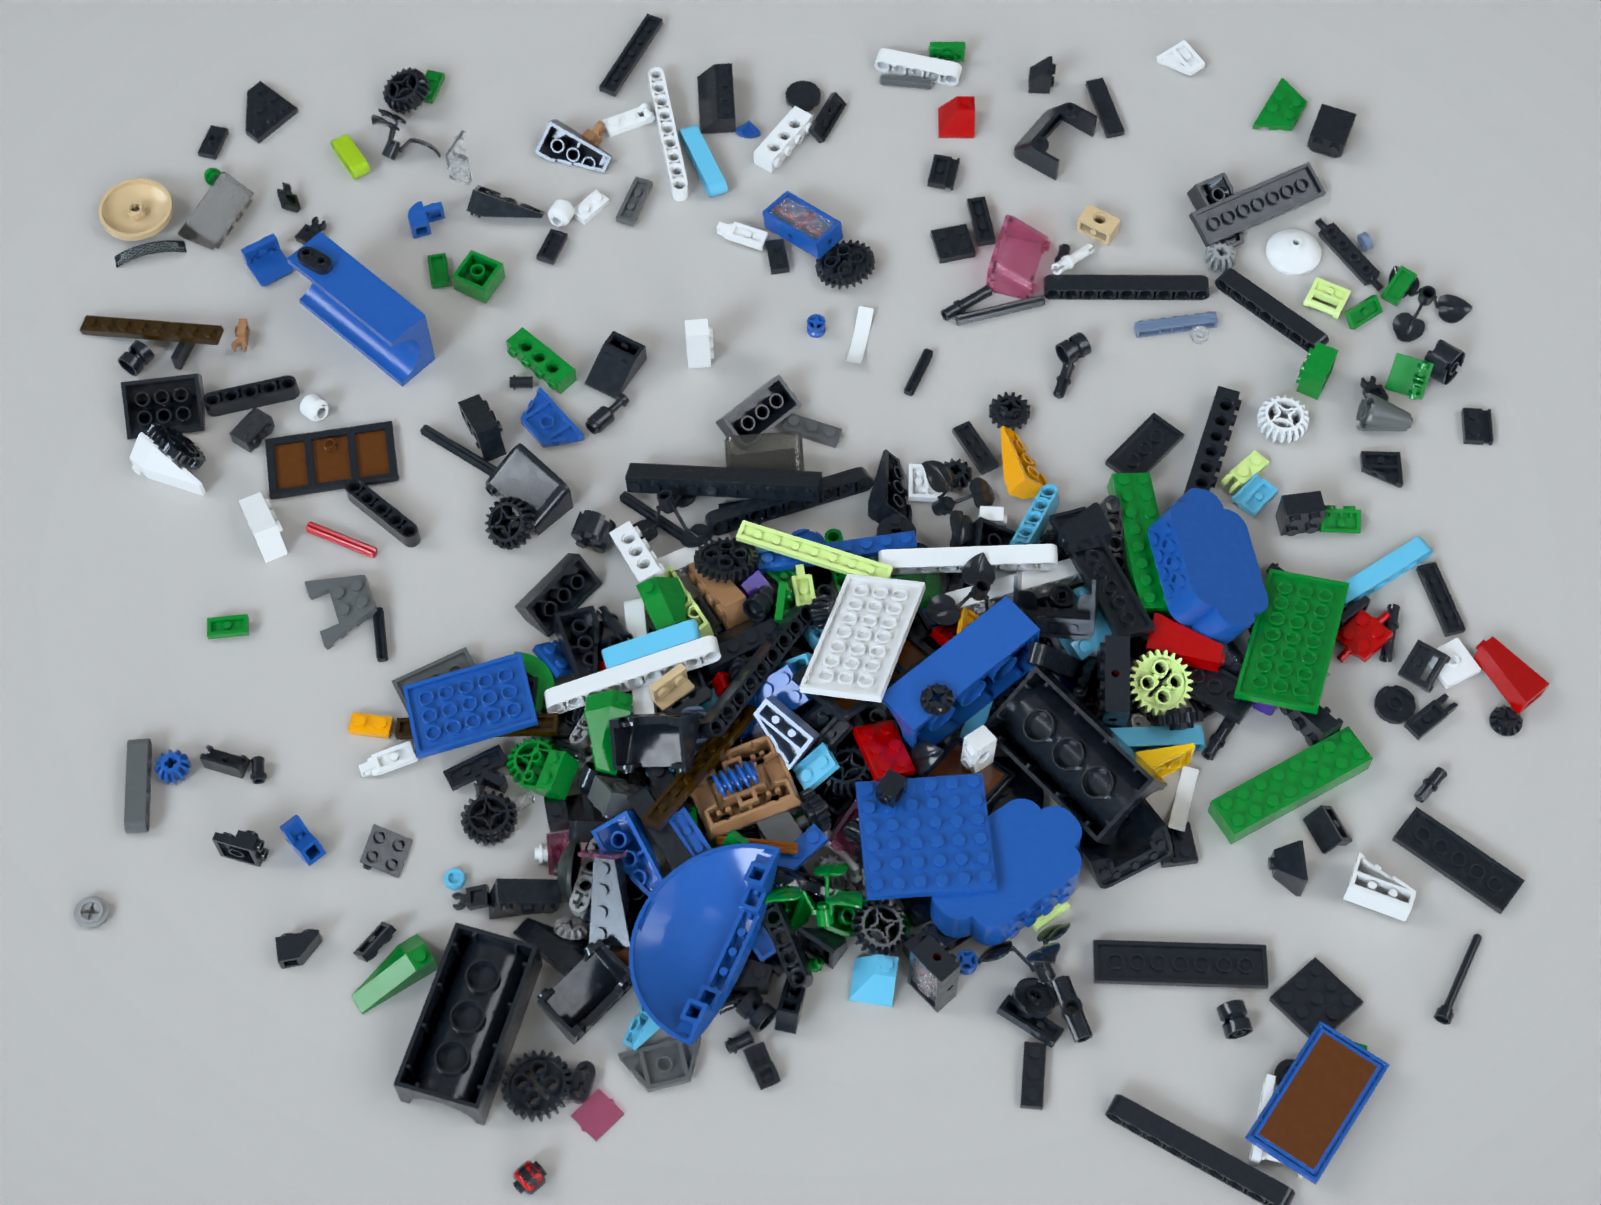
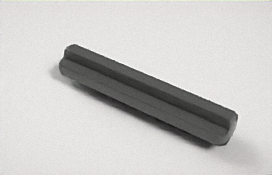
[880,74,932,89]

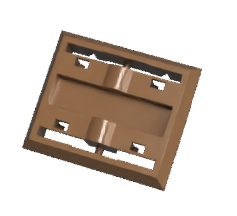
[691,735,802,840]

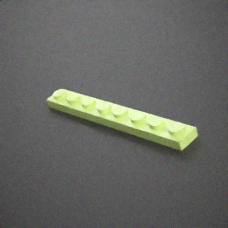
[736,520,893,578]

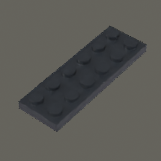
[1392,807,1525,915]

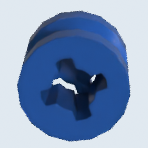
[807,314,825,338]
[957,949,978,975]

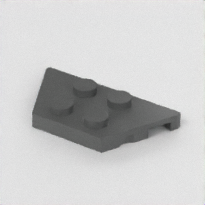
[618,1036,702,1092]

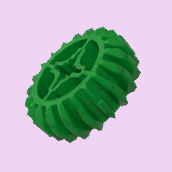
[507,736,560,788]

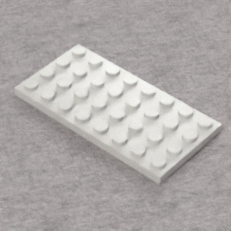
[799,574,926,702]

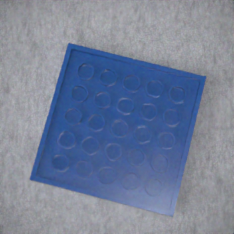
[855,773,997,901]

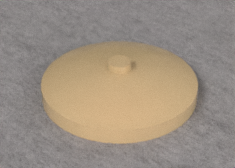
[98,178,174,241]

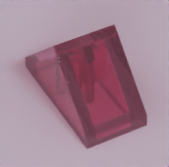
[546,833,569,875]

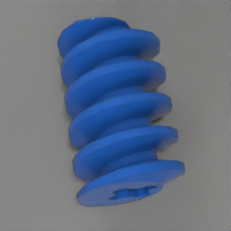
[711,759,759,797]

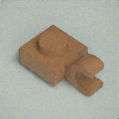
[582,120,606,146]
[231,318,250,352]

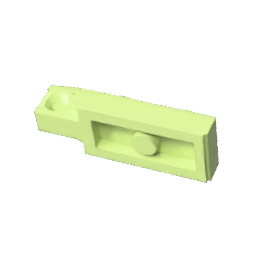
[792,564,816,606]

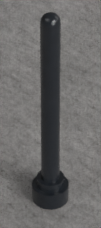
[1434,934,1482,1025]

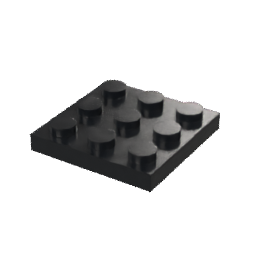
[1269,957,1364,1038]

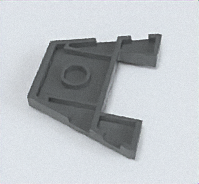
[305,575,378,650]

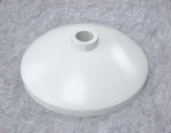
[1266,229,1322,275]

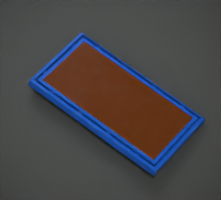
[1245,1021,1389,1185]

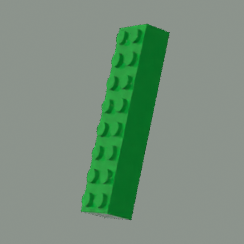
[1107,472,1174,620]
[1208,726,1373,844]

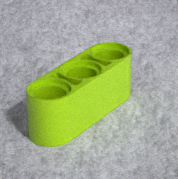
[330,133,371,180]

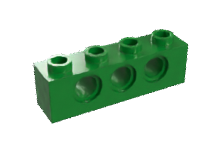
[506,327,577,394]

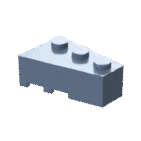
[754,695,820,770]

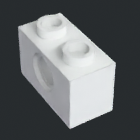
[961,725,997,774]

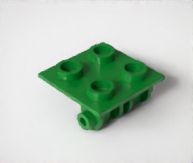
[1385,353,1434,400]

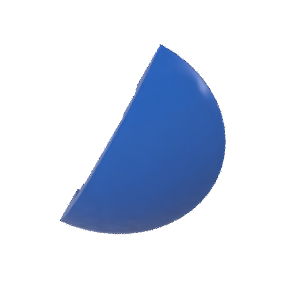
[629,843,781,1046]

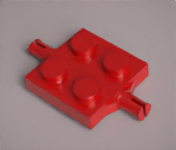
[1336,609,1393,663]

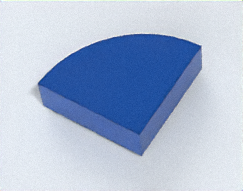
[735,121,761,139]

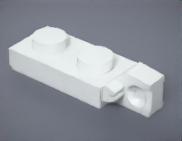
[717,221,768,251]
[358,741,418,778]

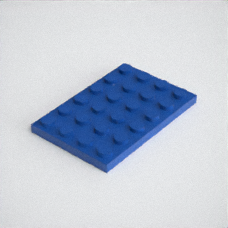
[402,652,539,759]

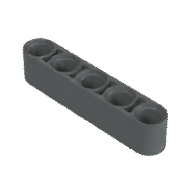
[124,738,152,834]

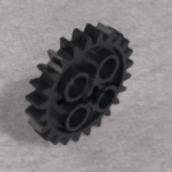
[815,239,876,289]
[147,422,206,469]
[694,537,759,583]
[501,1050,574,1122]

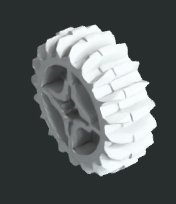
[1257,395,1310,444]

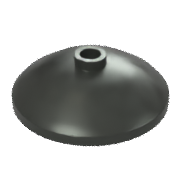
[554,839,581,903]

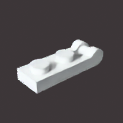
[603,103,655,137]

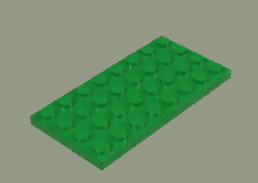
[1234,568,1350,714]

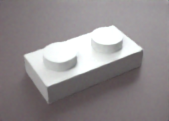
[573,190,610,225]

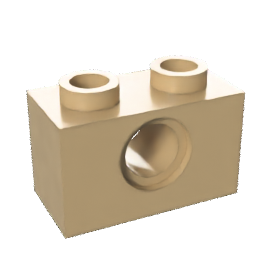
[1076,204,1121,245]

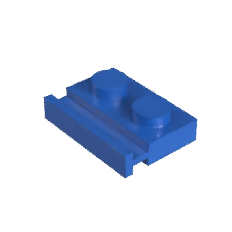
[532,640,573,679]

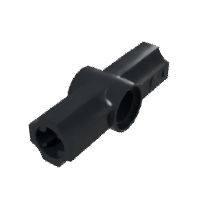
[1051,976,1093,1043]

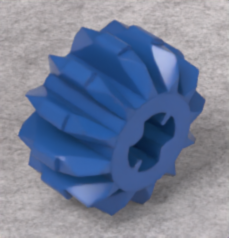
[154,749,191,785]

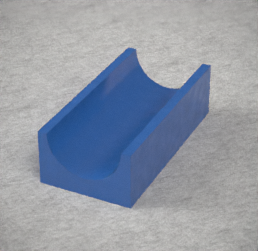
[287,232,435,387]
[882,596,1040,761]

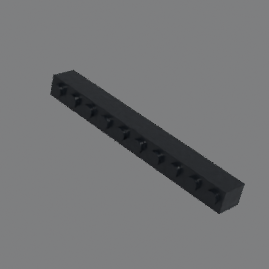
[625,463,823,502]

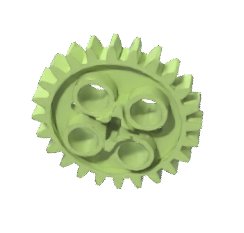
[1130,649,1193,716]

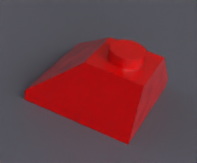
[938,96,975,138]

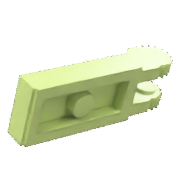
[1220,450,1269,494]

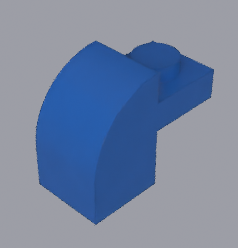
[408,201,445,239]
[279,814,326,866]

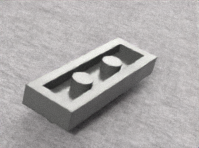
[616,177,653,227]
[782,413,842,448]

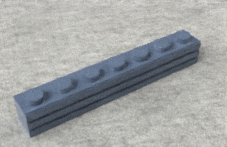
[1134,311,1218,338]

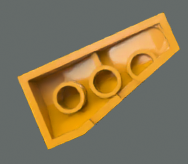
[1000,426,1048,500]

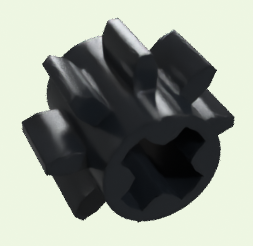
[843,817,861,845]

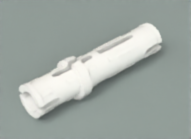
[1051,243,1094,275]

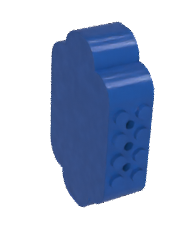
[1148,488,1268,647]
[930,799,1082,946]

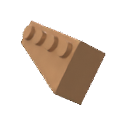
[687,562,749,630]

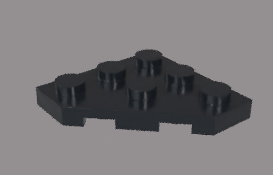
[245,81,298,144]

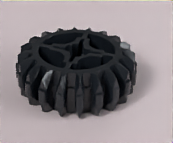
[382,67,430,114]
[484,496,536,550]
[823,745,874,799]
[461,791,518,847]
[849,899,908,956]

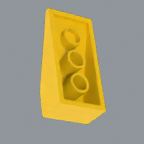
[1135,743,1196,778]

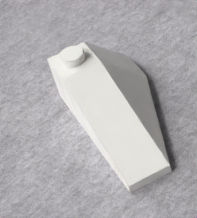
[130,432,206,495]

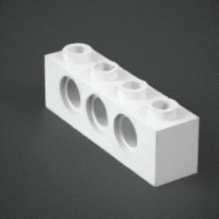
[754,106,813,173]
[609,521,666,583]

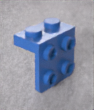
[241,233,294,287]

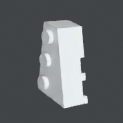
[685,318,714,369]
[239,492,288,563]
[1343,852,1417,921]

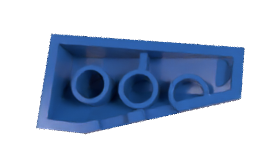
[591,810,664,897]

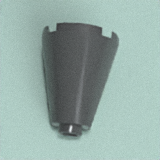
[1356,393,1413,431]

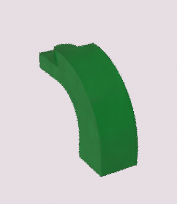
[514,651,555,714]

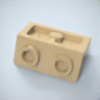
[648,663,695,711]

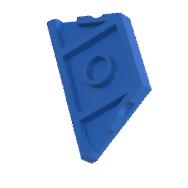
[520,387,585,448]

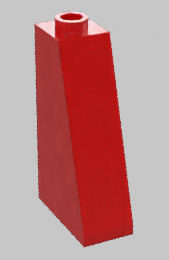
[1145,613,1226,672]
[1473,636,1549,714]

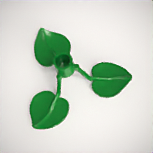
[765,863,862,927]

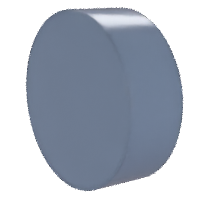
[1357,232,1373,251]

